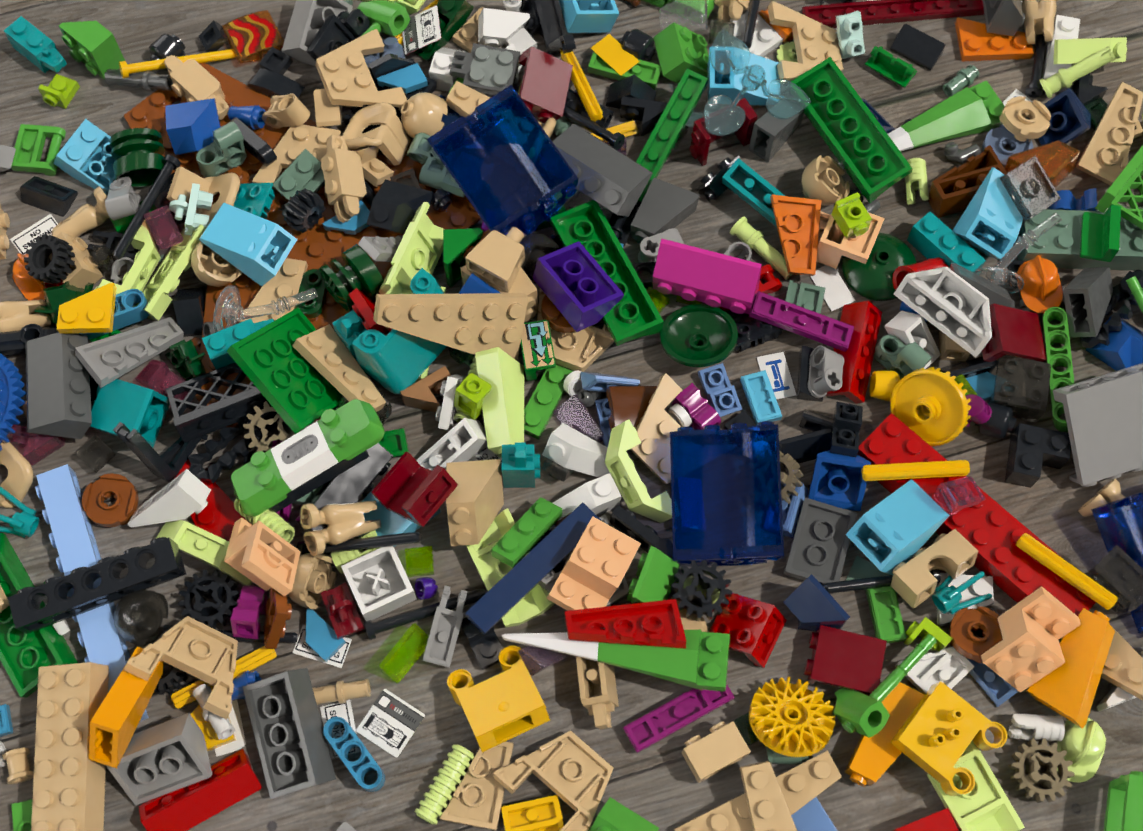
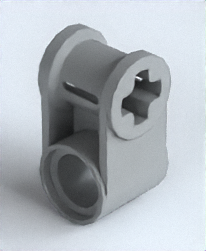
[105,177,142,220]
[638,228,684,263]
[807,345,844,398]

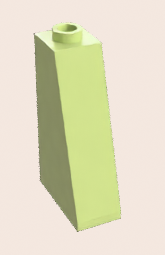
[475,347,524,458]

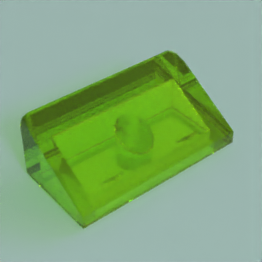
[379,623,429,683]

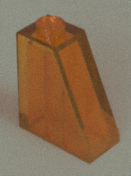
[1005,141,1080,198]

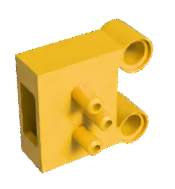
[447,645,550,752]
[890,681,1007,796]

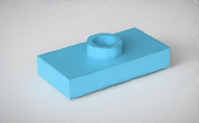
[740,370,782,426]

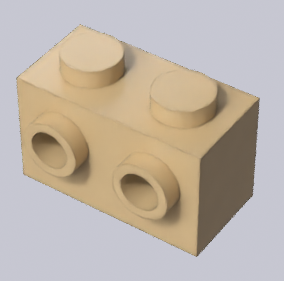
[49,232,103,289]
[682,721,751,784]

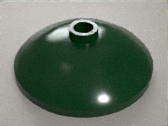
[842,233,916,301]
[660,304,738,367]

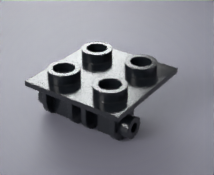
[726,310,784,352]

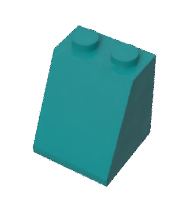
[90,379,170,448]

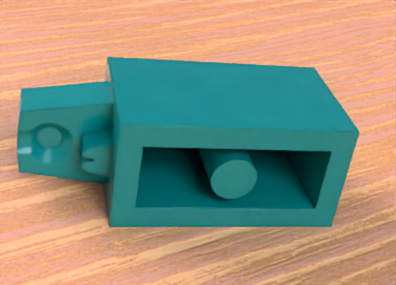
[4,16,67,73]
[332,310,367,363]
[202,318,274,369]
[502,442,540,488]

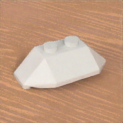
[894,267,992,358]

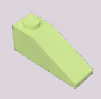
[1053,37,1127,64]

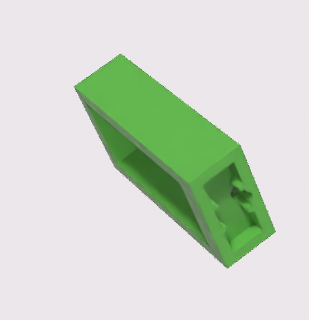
[1104,771,1143,831]

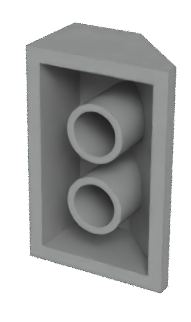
[282,0,353,66]
[106,713,212,806]

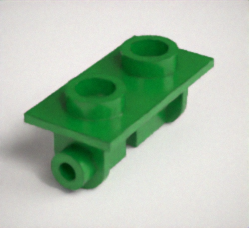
[865,46,917,88]

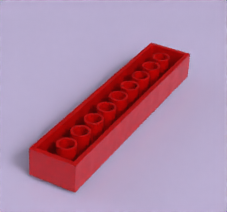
[857,413,1096,640]

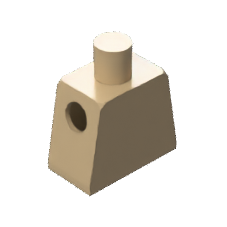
[465,227,525,292]

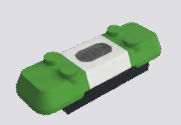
[231,399,385,517]

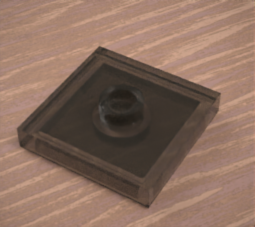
[1000,156,1061,221]

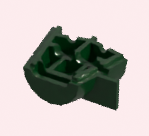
[35,281,94,324]
[165,340,206,381]

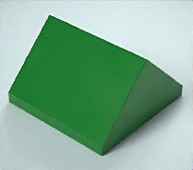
[443,228,483,288]

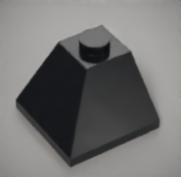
[367,179,434,236]

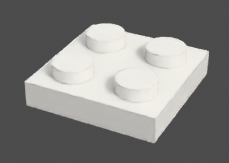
[716,11,783,57]

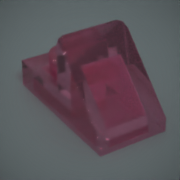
[144,205,183,250]
[135,360,189,400]
[7,425,66,465]
[934,476,985,518]

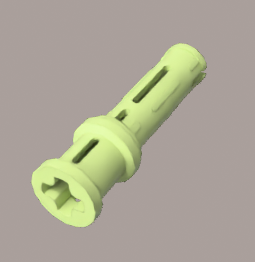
[1039,46,1116,99]
[730,217,793,280]

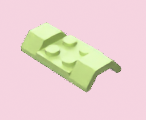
[379,202,443,294]
[133,225,206,321]
[466,508,555,627]
[927,740,1025,831]

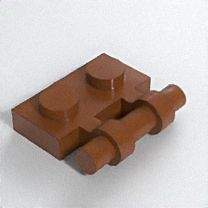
[263,588,292,649]

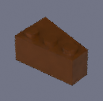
[928,145,1010,218]

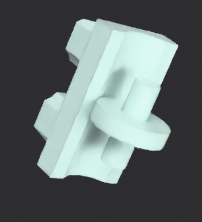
[836,11,865,59]
[169,183,213,236]

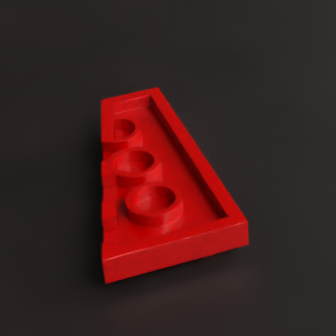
[174,459,252,541]
[565,599,686,649]

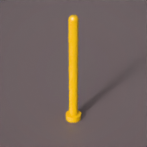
[119,49,236,79]

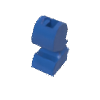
[1047,188,1098,211]

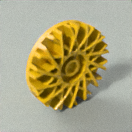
[890,367,971,447]
[749,677,836,757]

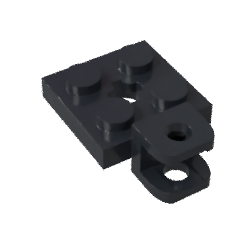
[306,9,370,61]

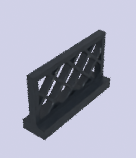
[166,362,272,443]

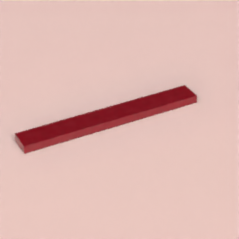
[801,0,985,28]

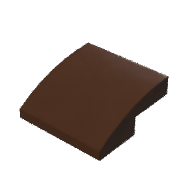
[606,386,657,430]

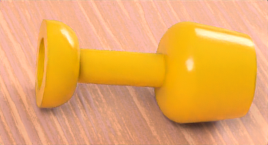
[869,371,901,401]

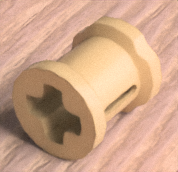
[2,748,34,784]

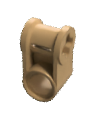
[262,93,310,128]

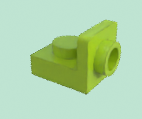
[38,74,80,109]
[454,373,491,420]
[904,617,953,651]

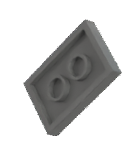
[784,497,857,585]

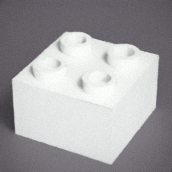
[341,546,417,621]

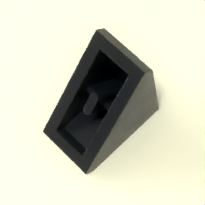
[606,74,656,109]
[173,287,205,337]

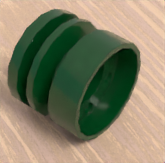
[109,128,165,187]
[319,244,384,313]

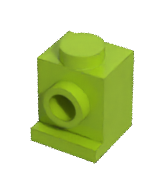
[831,192,872,239]

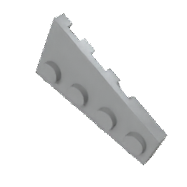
[75,317,184,388]

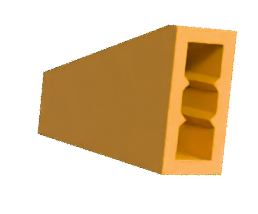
[1027,608,1115,729]
[89,647,164,768]
[844,682,925,787]

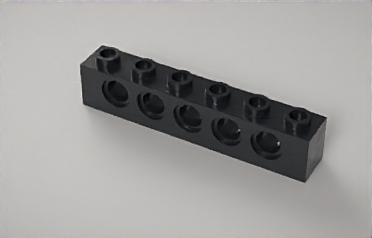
[8,537,186,634]

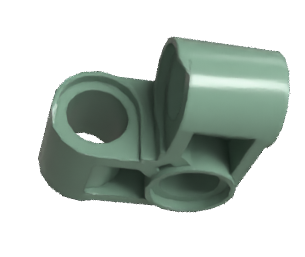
[196,121,247,178]
[406,133,456,190]
[874,335,933,379]

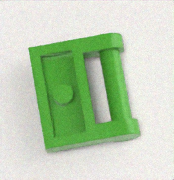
[11,124,66,176]

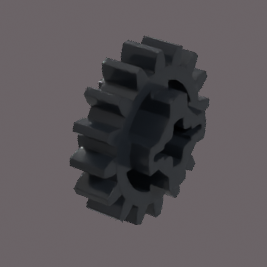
[671,559,732,621]
[178,570,240,630]

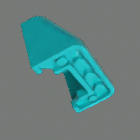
[352,268,447,394]

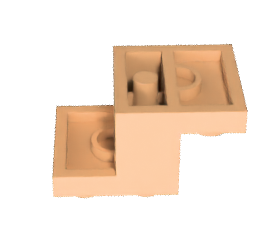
[816,212,885,269]
[546,516,641,611]
[224,518,301,596]
[981,586,1081,693]

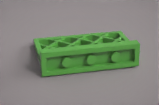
[1095,145,1143,230]

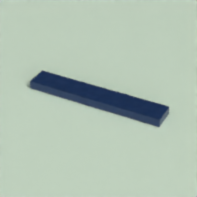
[465,502,602,635]

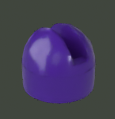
[415,577,438,600]

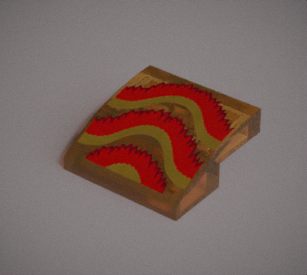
[222,10,284,64]

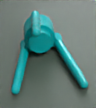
[0,487,40,538]
[932,571,992,615]

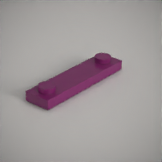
[749,291,854,352]
[623,683,735,753]

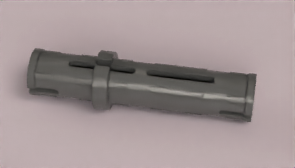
[104,69,173,91]

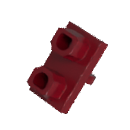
[320,582,364,640]

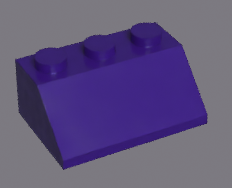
[533,241,624,332]

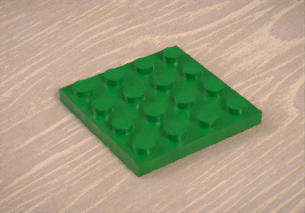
[227,308,347,434]

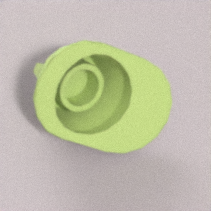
[1056,718,1106,783]

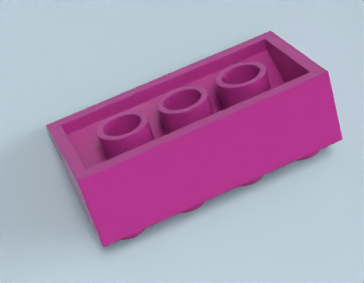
[653,239,762,314]

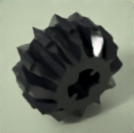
[282,188,326,233]

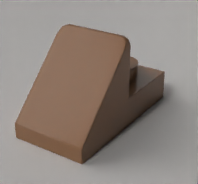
[400,366,451,412]

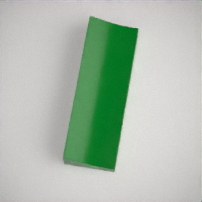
[789,57,913,204]
[550,200,664,346]
[0,533,78,697]

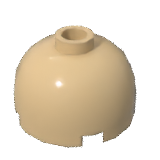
[401,92,448,139]
[802,155,850,206]
[191,241,242,287]
[287,553,336,609]

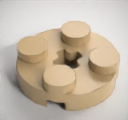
[999,96,1051,142]

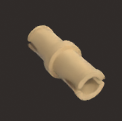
[312,679,371,705]

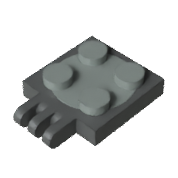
[449,43,520,98]

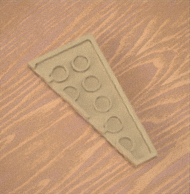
[373,293,529,361]

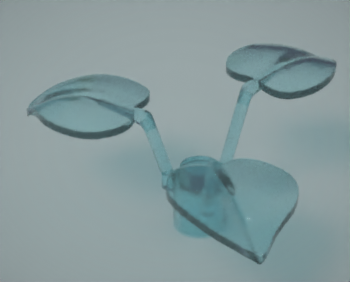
[704,29,811,136]

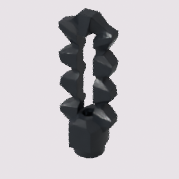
[1080,270,1143,348]
[188,411,279,483]

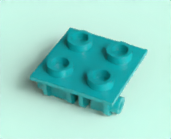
[234,183,275,219]

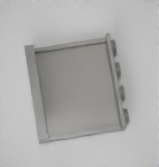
[1053,363,1143,487]

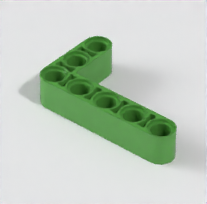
[1043,307,1075,432]

